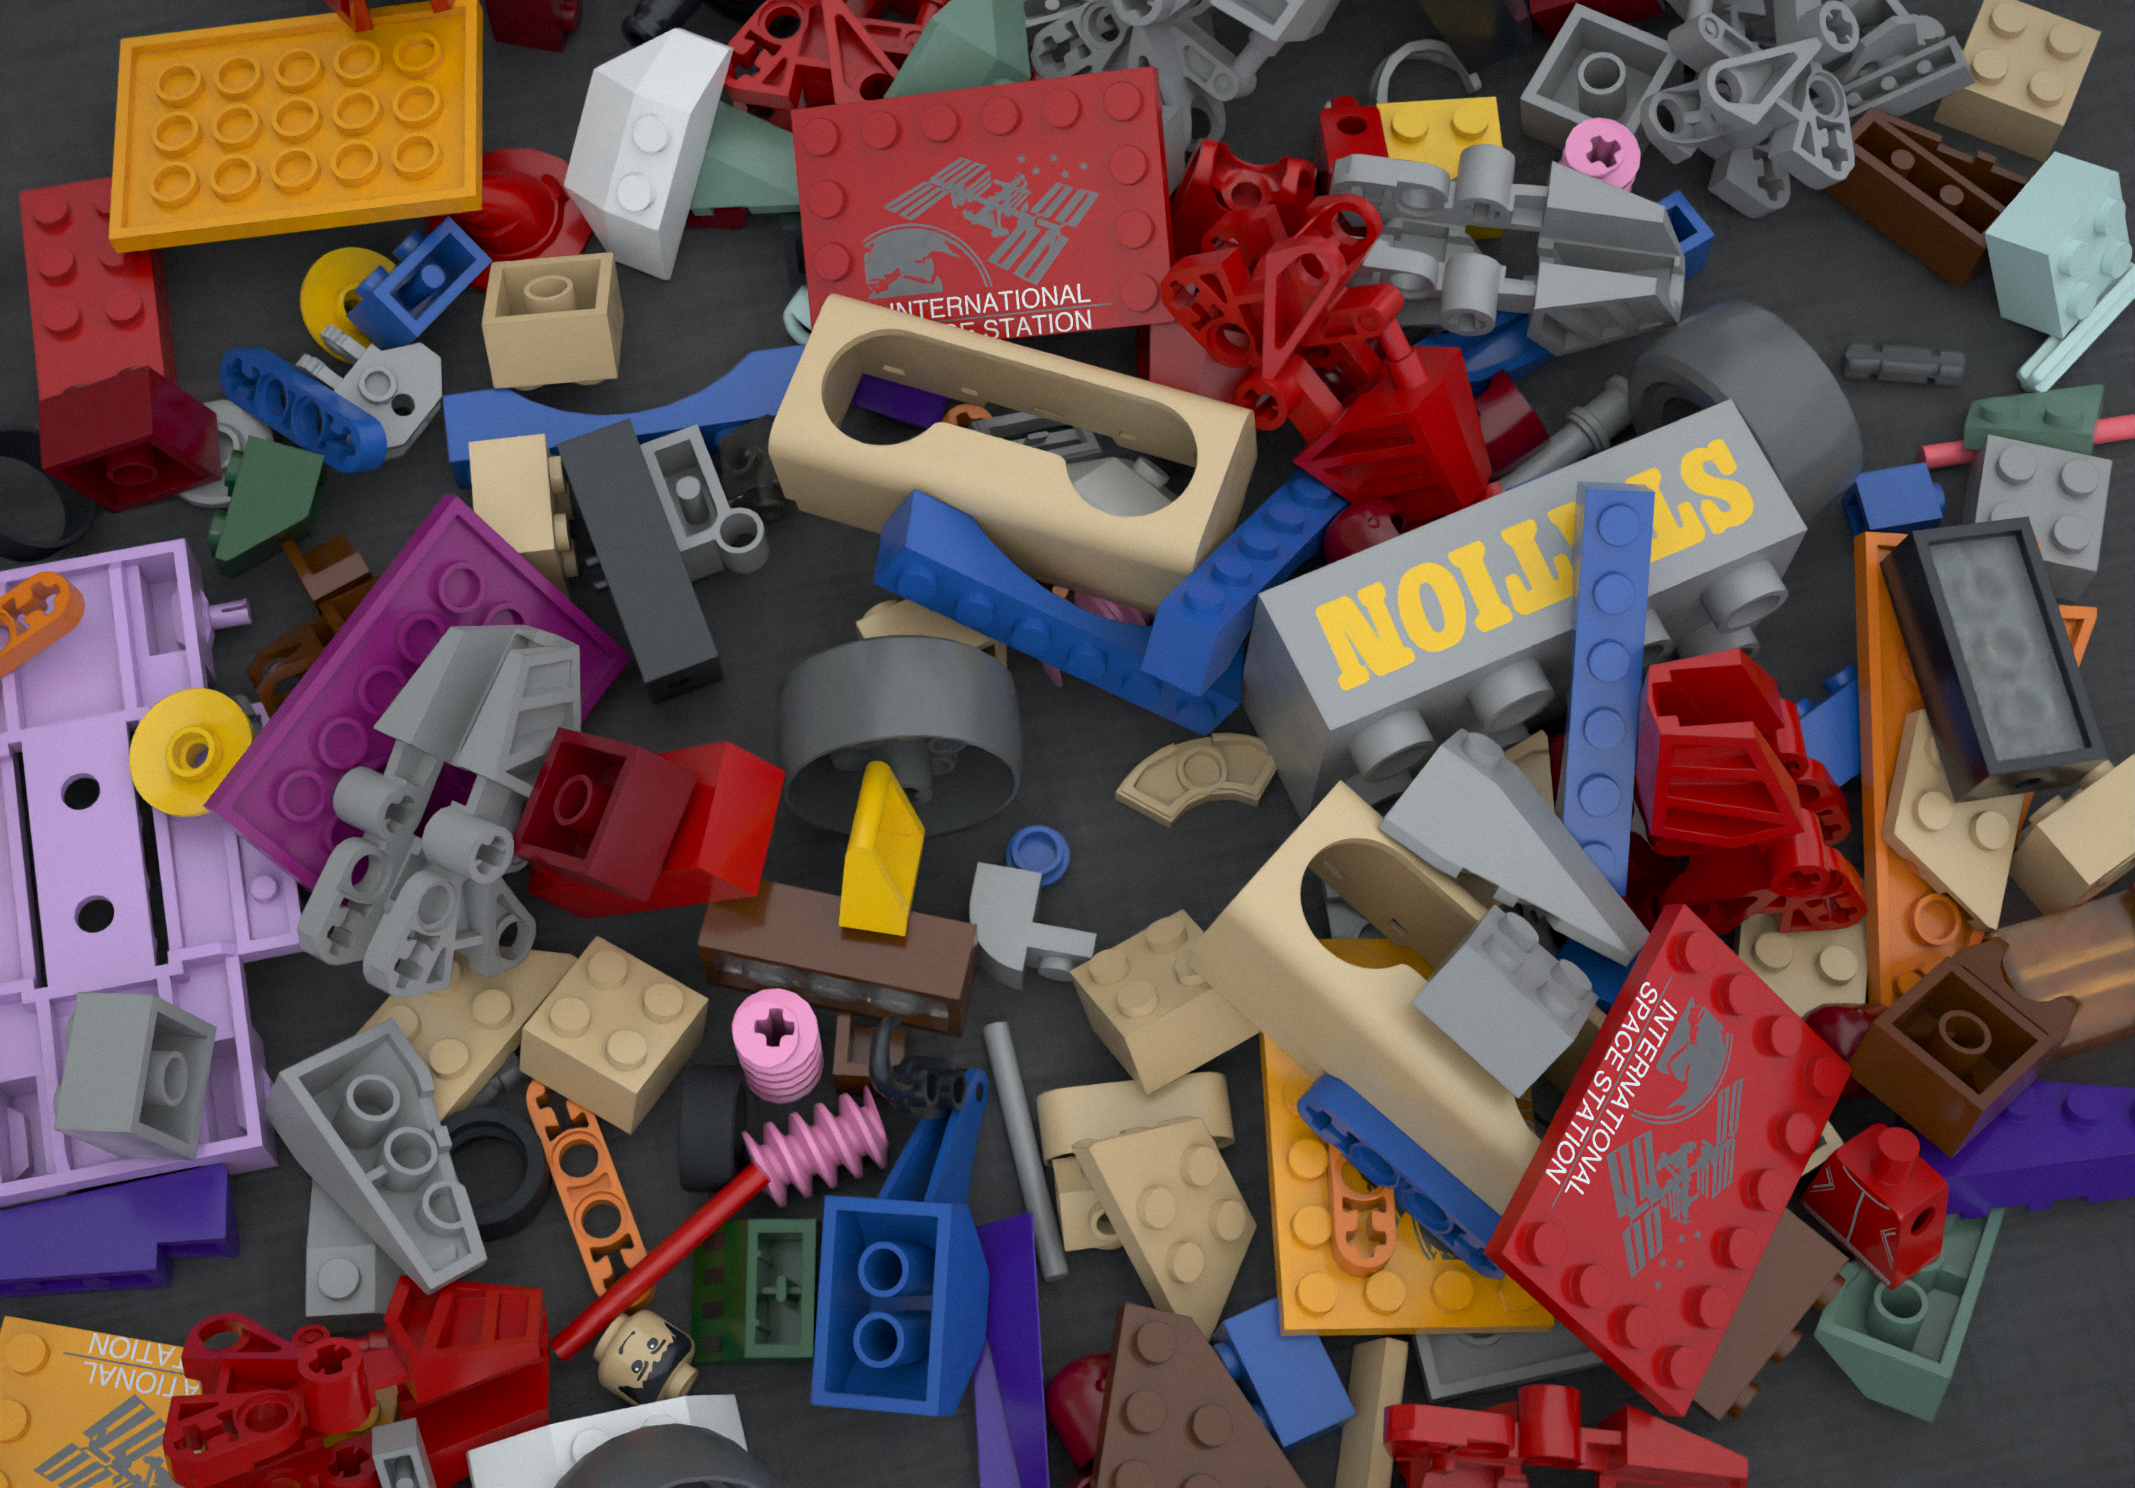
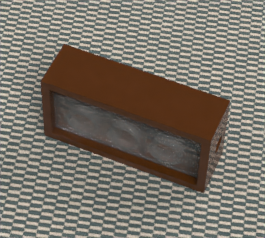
[697,880,979,1038]

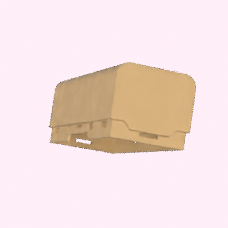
[768,293,1258,615]
[1187,780,1607,1217]

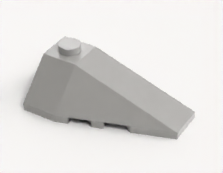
[1378,728,1650,967]
[263,1018,487,1296]
[306,1179,408,1333]

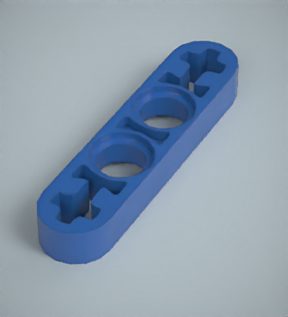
[219,347,387,474]
[1296,1074,1506,1280]

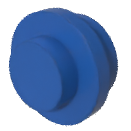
[1005,825,1070,888]

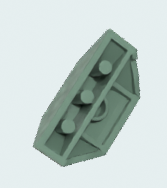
[883,0,1031,99]

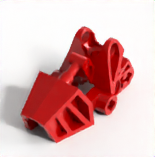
[723,0,951,133]
[1135,138,1319,433]
[1160,194,1492,524]
[1634,648,1868,934]
[162,1275,550,1488]
[1383,1384,1748,1488]

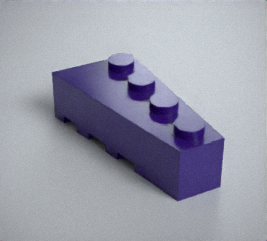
[1895,1080,2135,1220]

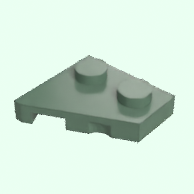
[1963,384,2104,456]

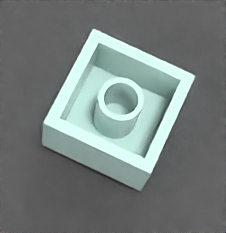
[1985,151,2132,339]

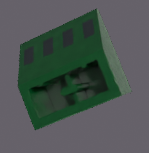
[207,435,328,579]
[690,1219,823,1366]

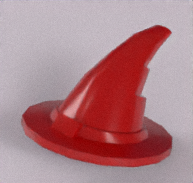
[427,148,593,293]

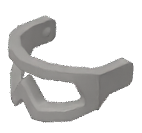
[1367,38,1482,107]

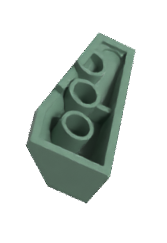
[690,100,800,216]
[1814,1207,2006,1423]

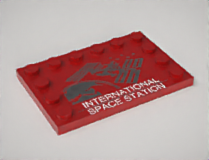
[791,66,1178,340]
[1483,903,1853,1417]

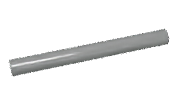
[982,1022,1070,1282]

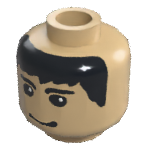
[593,1310,699,1407]

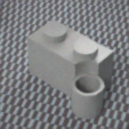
[640,424,770,582]

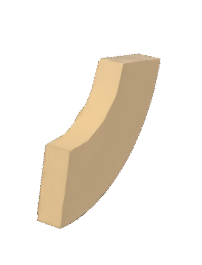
[1115,733,1277,829]

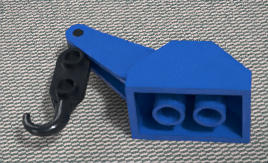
[811,1015,990,1417]

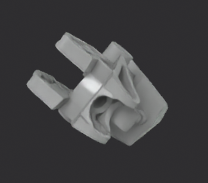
[1030,0,1340,152]
[1640,0,1859,219]
[1329,144,1685,357]
[297,625,581,998]

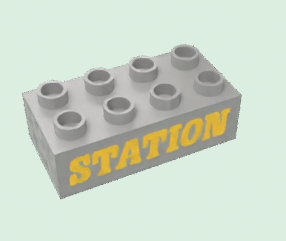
[1241,399,1808,822]

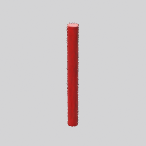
[549,1161,771,1362]

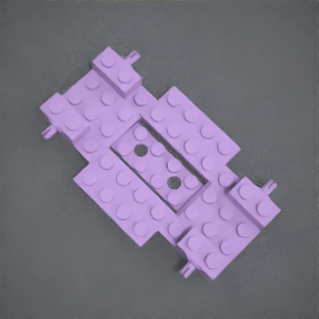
[0,538,304,1210]

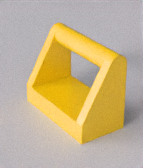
[838,761,925,936]

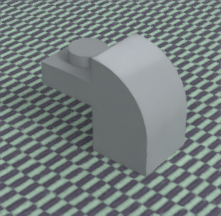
[969,862,1097,991]

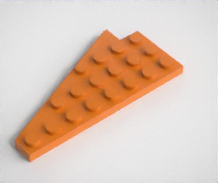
[1854,532,2097,1008]

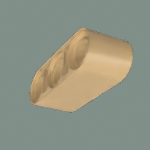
[1036,1072,1235,1168]

